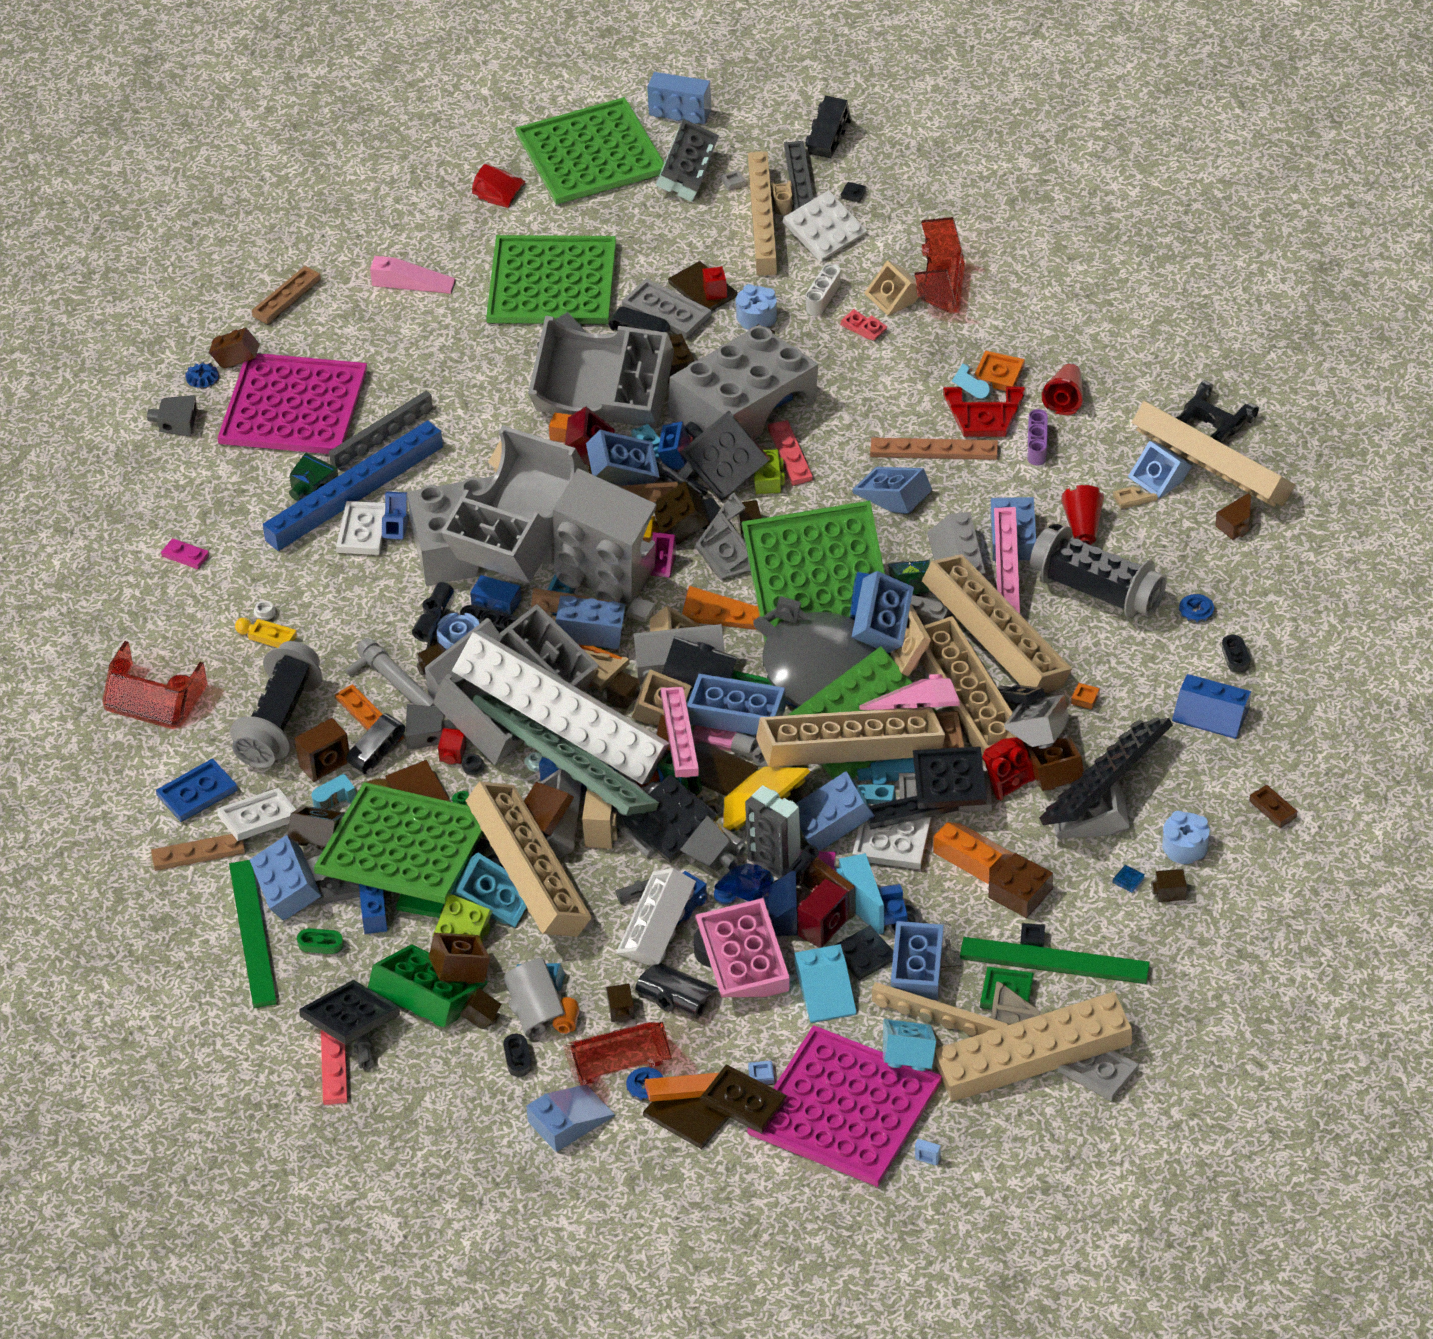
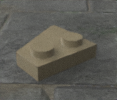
[991,982,1041,1025]

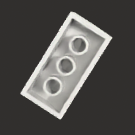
[616,868,696,965]

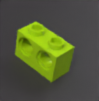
[754,449,785,494]

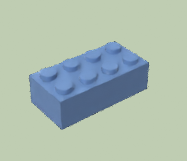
[687,674,786,736]

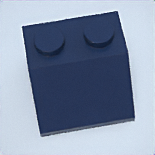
[764,871,798,936]

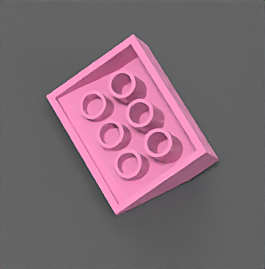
[695,898,790,997]

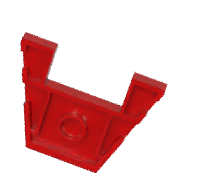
[943,387,1025,437]

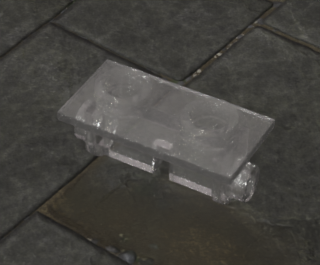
[939,921,962,968]

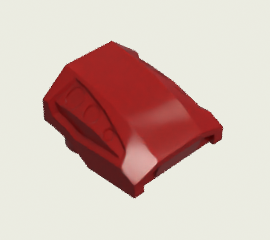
[472,164,525,208]
[982,737,1035,801]

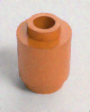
[552,997,580,1034]

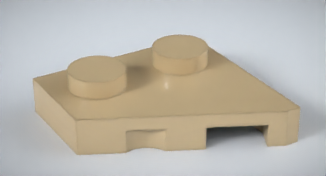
[584,650,630,691]

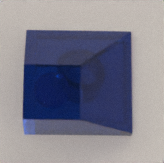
[714,863,775,901]

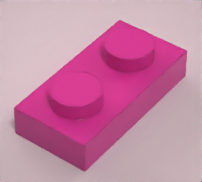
[161,538,209,569]

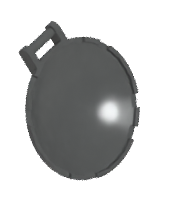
[753,607,893,707]

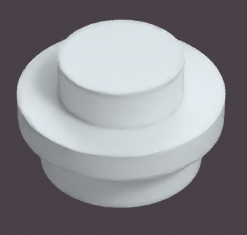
[254,601,276,621]

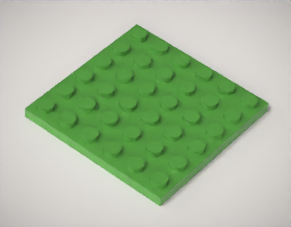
[515,97,664,205]
[486,235,616,324]
[741,500,885,643]
[314,782,484,904]

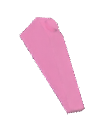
[370,256,455,294]
[859,674,960,710]

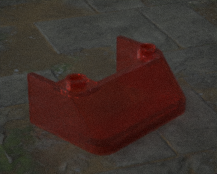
[914,217,965,314]
[102,641,208,729]
[563,1021,672,1086]

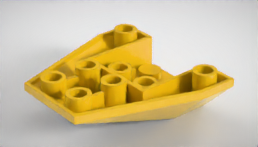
[723,766,810,831]

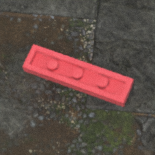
[768,420,813,486]
[321,1030,348,1105]

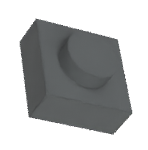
[775,596,801,623]

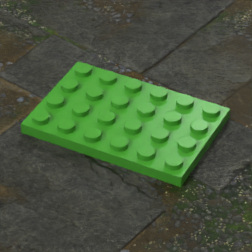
[787,646,938,779]

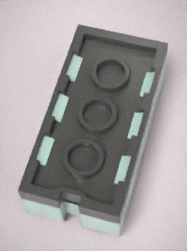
[656,119,719,202]
[745,785,800,879]

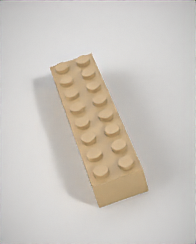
[1131,401,1296,507]
[922,554,1072,693]
[920,616,1027,768]
[756,707,945,767]
[466,781,592,937]
[934,991,1132,1102]

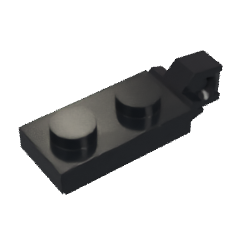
[997,685,1045,706]

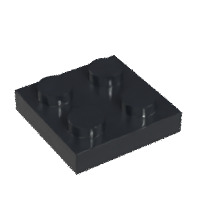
[835,925,894,980]

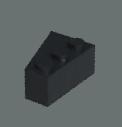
[805,95,852,159]

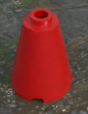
[1041,364,1083,416]
[1061,485,1104,545]

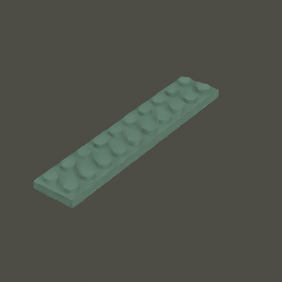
[473,694,659,816]

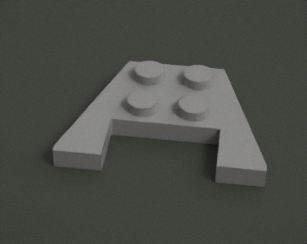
[694,493,750,580]

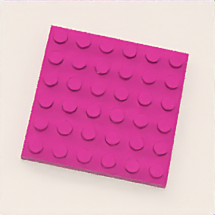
[217,353,368,454]
[747,1025,942,1187]

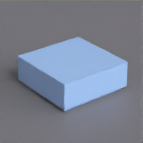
[748,1061,774,1084]
[915,1139,941,1166]

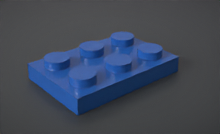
[156,758,238,822]

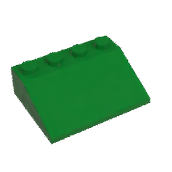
[368,944,488,1027]

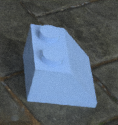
[1128,441,1192,498]

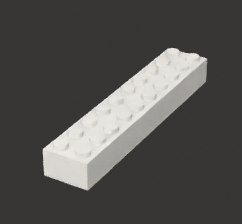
[452,631,670,784]

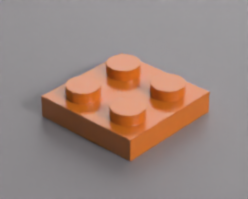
[974,351,1025,391]

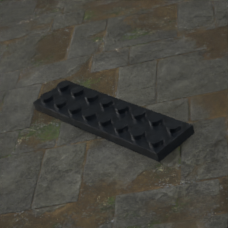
[1039,717,1173,826]

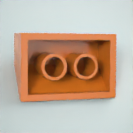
[933,822,1014,884]

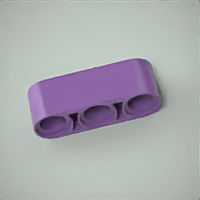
[1027,409,1048,466]

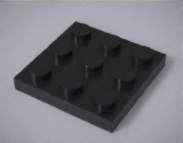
[680,411,770,500]
[913,746,987,809]
[621,775,719,863]
[299,980,400,1045]

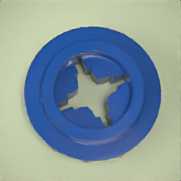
[185,362,218,388]
[1179,594,1214,623]
[626,1067,663,1101]

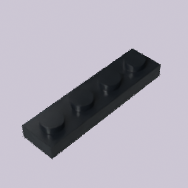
[867,796,959,830]

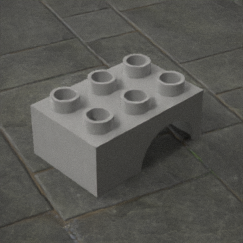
[528,316,674,428]
[668,324,818,440]
[441,425,589,583]
[553,468,656,606]
[407,476,553,586]
[433,604,599,765]

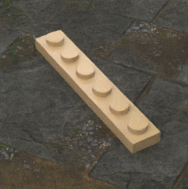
[872,982,1008,1036]

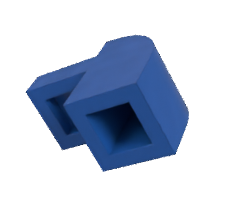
[382,491,409,539]
[878,884,907,925]

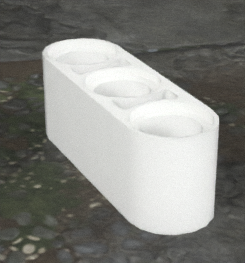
[806,264,841,315]

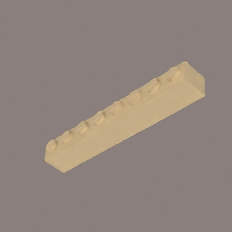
[748,152,777,276]

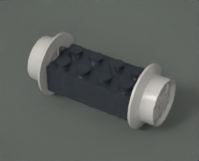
[1030,526,1167,618]
[230,641,322,768]

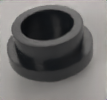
[462,754,484,775]

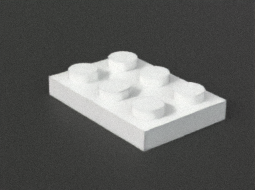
[336,501,385,555]
[217,788,296,841]

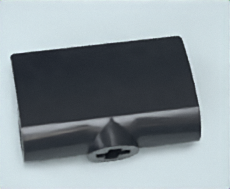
[412,582,454,650]
[662,636,737,687]
[635,963,719,1019]

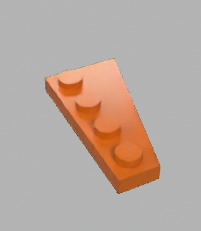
[682,586,759,630]

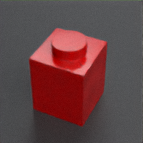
[702,266,727,301]
[438,728,467,764]

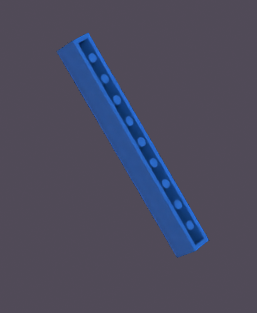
[262,420,443,551]

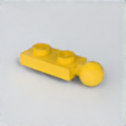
[235,617,297,648]

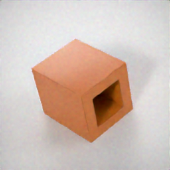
[549,412,571,443]

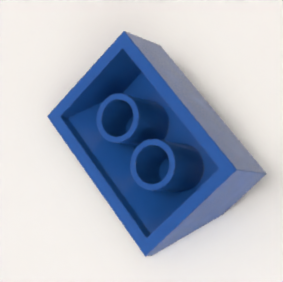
[1172,674,1251,739]

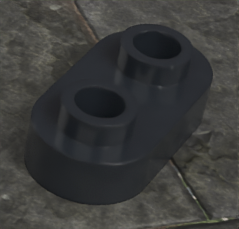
[1222,634,1250,673]
[503,1033,531,1077]

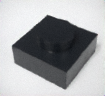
[841,182,866,203]
[1020,923,1045,947]

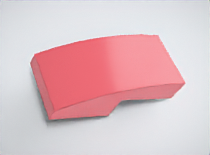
[840,309,887,340]

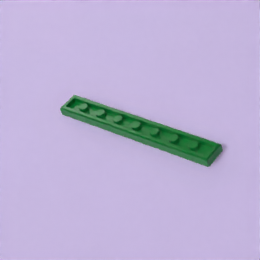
[229,860,277,1009]
[960,937,1150,984]

